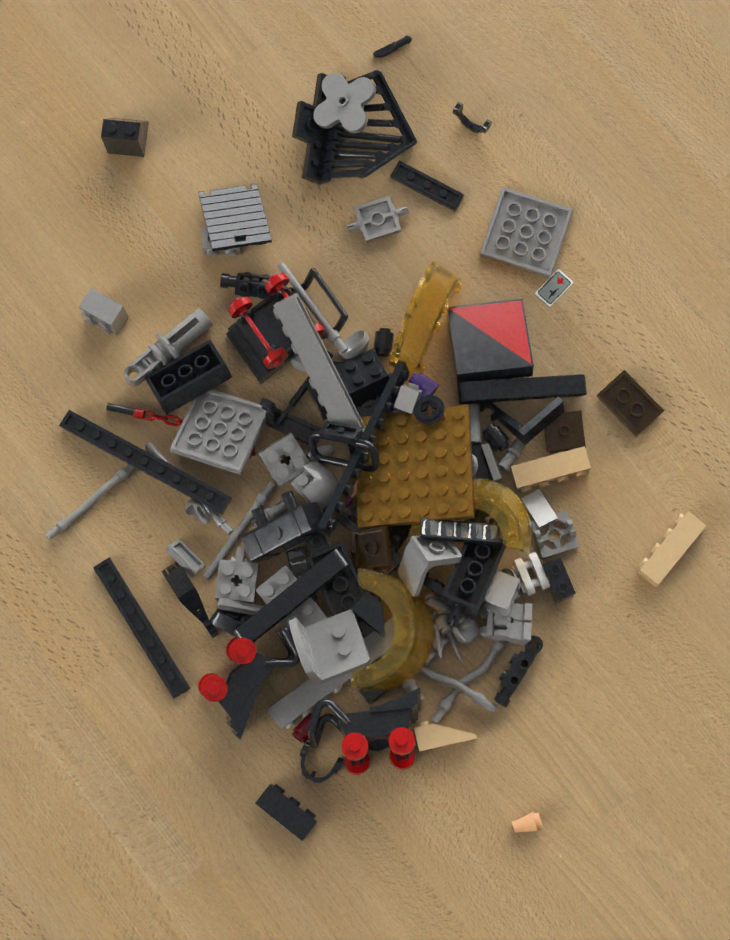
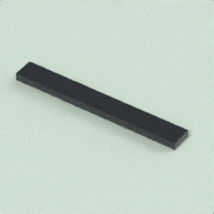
[93,557,190,699]

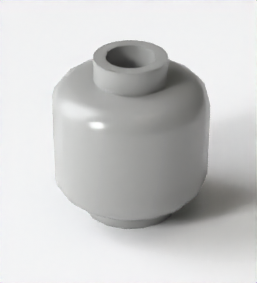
[452,614,479,644]

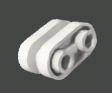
[511,552,550,596]

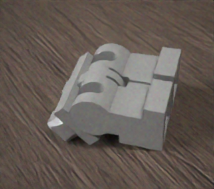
[479,603,533,646]

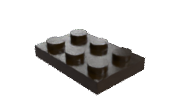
[596,370,664,437]

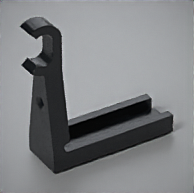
[479,397,565,445]
[260,398,321,445]
[161,561,219,638]

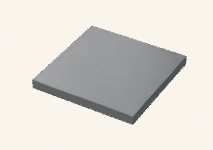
[479,187,573,278]
[170,389,266,475]

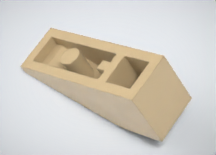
[414,721,477,752]

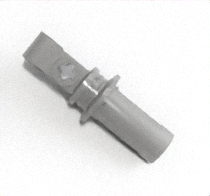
[124,308,213,387]

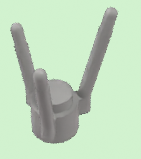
[433,614,467,662]

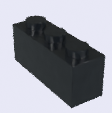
[255,784,317,841]

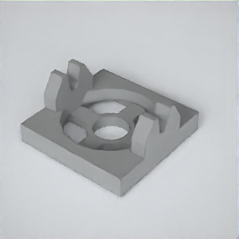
[530,510,579,559]

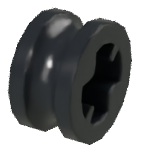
[525,636,543,654]

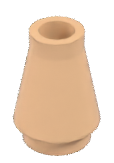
[512,812,543,833]

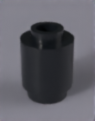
[373,328,394,357]
[482,423,510,452]

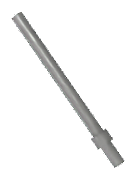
[277,262,348,354]
[203,481,276,580]

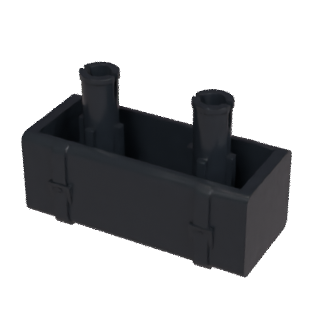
[241,491,323,562]

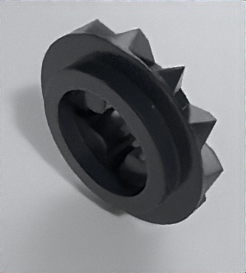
[414,395,445,426]

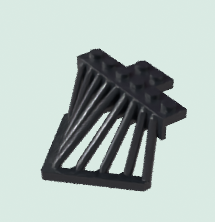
[292,70,417,185]

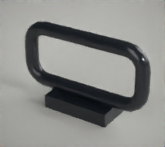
[308,421,380,472]

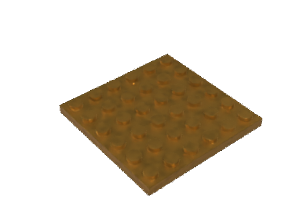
[357,405,474,529]

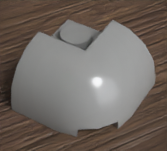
[291,461,338,511]

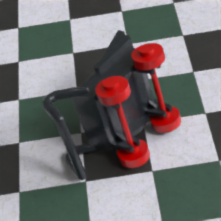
[226,268,348,384]
[198,627,300,740]
[307,688,421,775]

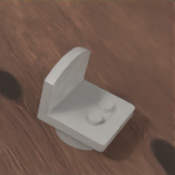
[289,610,371,686]

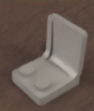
[398,535,462,597]

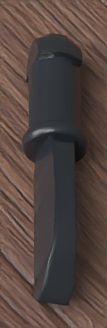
[373,36,412,58]

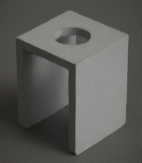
[484,570,520,617]

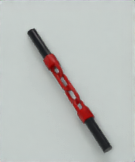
[106,403,183,426]

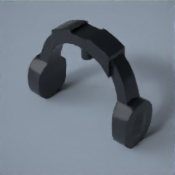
[452,102,492,134]
[300,741,343,783]

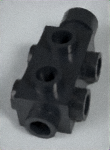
[220,272,273,299]
[493,650,536,708]

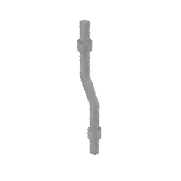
[45,465,136,540]
[431,641,507,724]
[391,647,497,713]

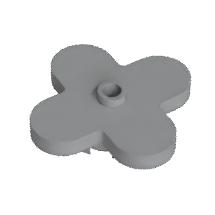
[313,73,376,133]

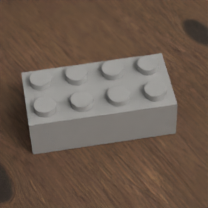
[255,565,330,634]

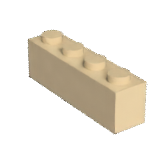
[510,446,591,493]
[637,511,707,587]

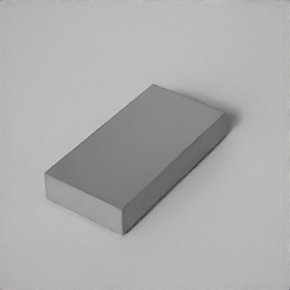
[481,443,503,483]
[166,539,206,577]

